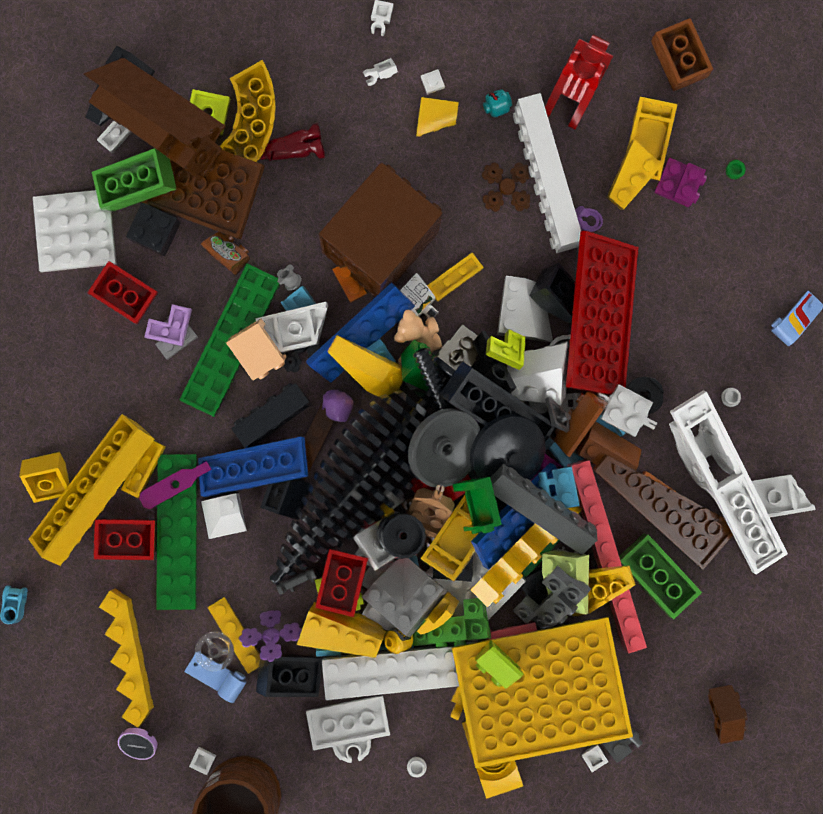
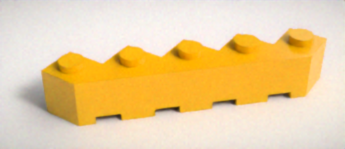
[470,506,582,607]
[99,589,154,728]

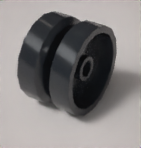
[377,512,426,559]

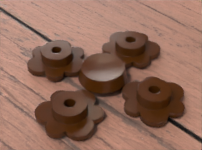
[482,162,530,212]

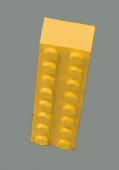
[28,414,155,566]

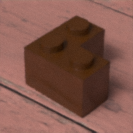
[708,685,748,744]

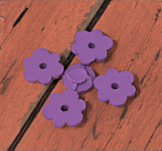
[239,610,302,662]

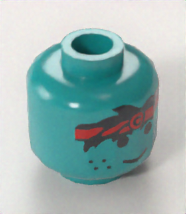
[483,89,512,117]

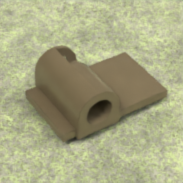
[437,325,478,371]

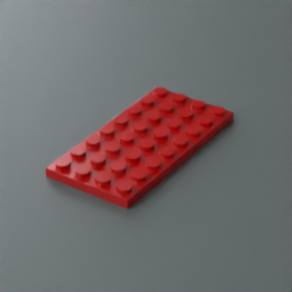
[566,231,639,395]

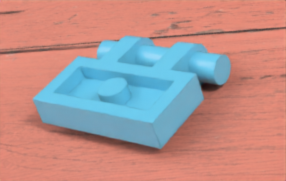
[538,466,580,508]

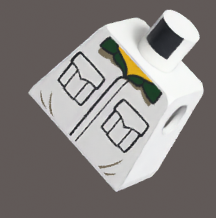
[400,273,438,318]

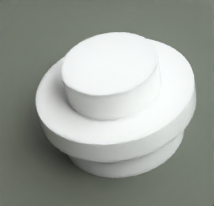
[721,388,741,407]
[407,757,427,777]

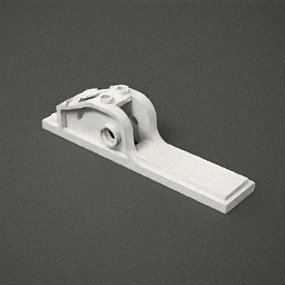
[669,391,788,574]

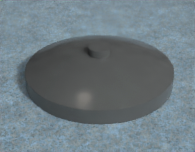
[408,408,480,488]

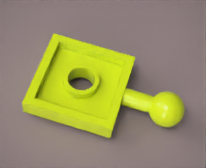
[190,89,231,135]

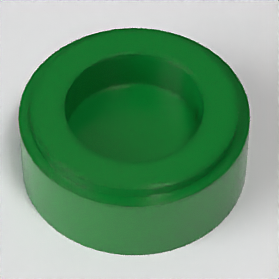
[726,160,746,180]

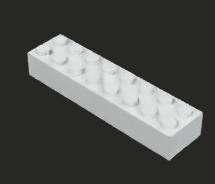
[513,93,581,253]
[322,641,477,700]

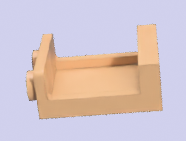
[226,318,287,380]

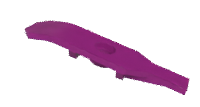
[139,461,212,509]

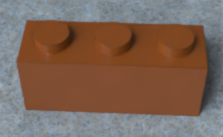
[554,391,608,457]
[574,422,642,471]

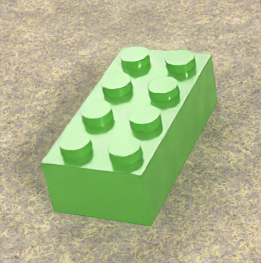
[92,148,176,212]
[619,533,702,619]

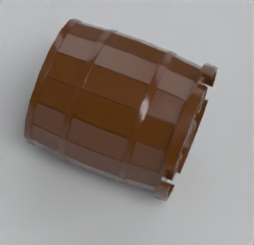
[192,755,282,814]

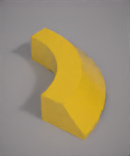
[220,60,276,162]

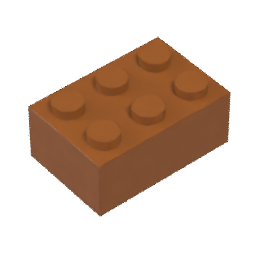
[651,18,713,92]

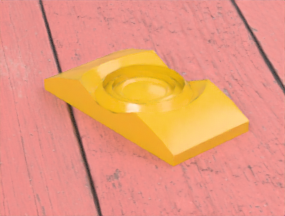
[626,97,678,180]
[421,495,479,581]
[462,722,523,799]

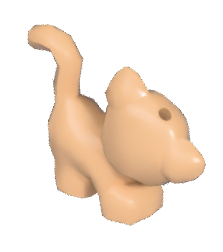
[394,310,442,365]

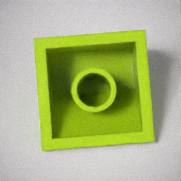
[475,640,524,689]

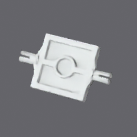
[597,384,657,437]

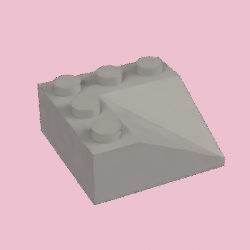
[362,558,448,637]

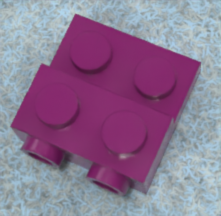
[654,157,707,207]

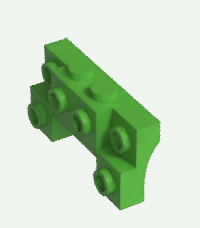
[413,598,491,648]

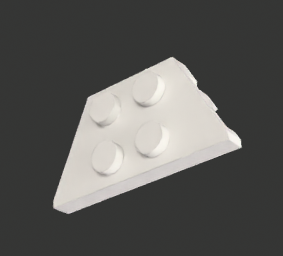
[256,302,328,353]
[752,475,816,517]

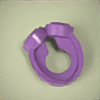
[575,206,603,232]

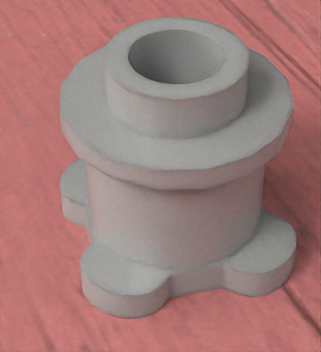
[277,265,302,290]

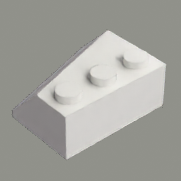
[497,276,553,343]
[507,342,568,405]

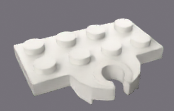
[306,695,390,763]

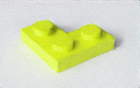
[486,330,525,370]

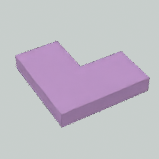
[144,304,192,346]

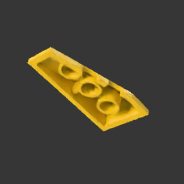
[327,335,403,397]
[572,566,636,616]

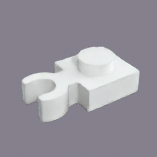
[371,0,394,36]

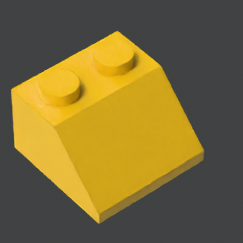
[19,452,70,503]

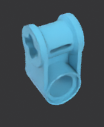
[0,585,28,624]

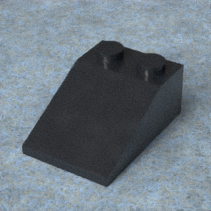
[529,263,576,325]
[256,653,323,697]

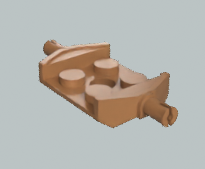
[407,485,455,537]

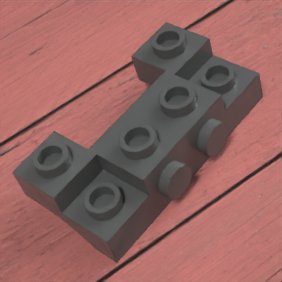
[513,565,591,629]

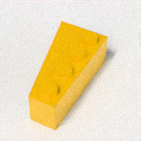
[297,602,386,658]

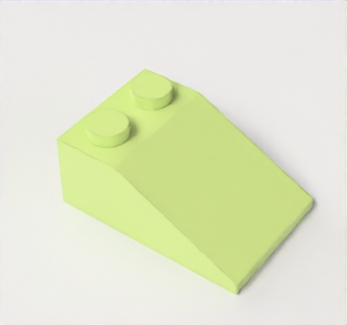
[542,550,589,614]

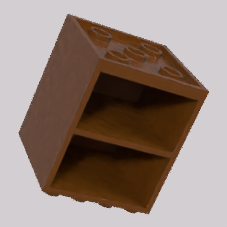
[319,162,443,297]

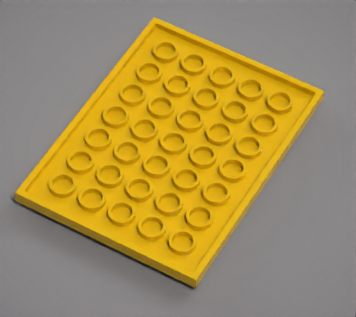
[452,617,633,768]

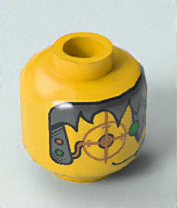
[384,628,413,654]

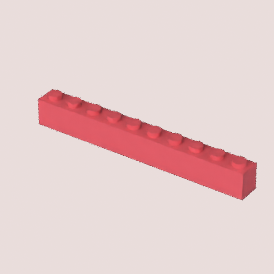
[567,459,647,654]

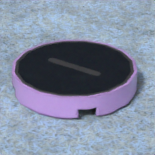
[118,728,158,760]

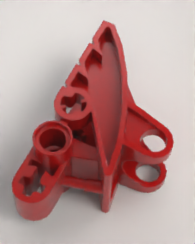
[545,34,613,130]

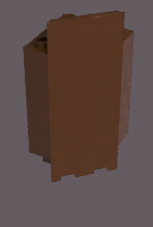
[83,58,226,181]

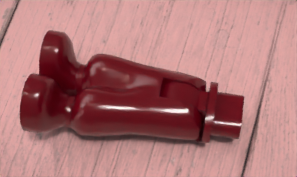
[260,123,325,161]

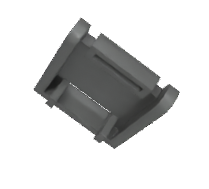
[276,566,320,595]

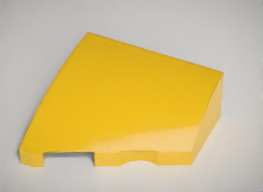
[416,97,459,137]
[417,592,459,635]

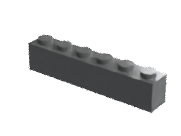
[490,464,598,555]

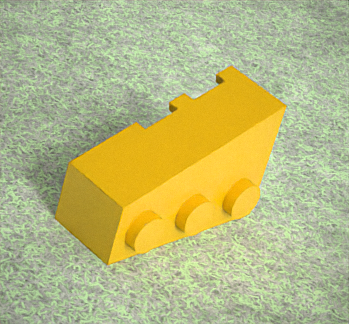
[607,139,663,210]

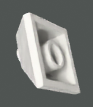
[201,493,247,539]

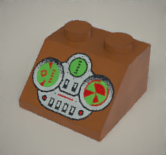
[201,231,250,276]

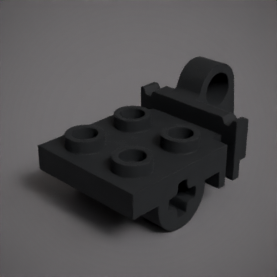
[472,331,517,394]

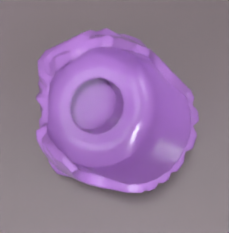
[322,390,354,422]

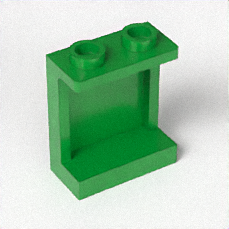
[452,477,502,534]

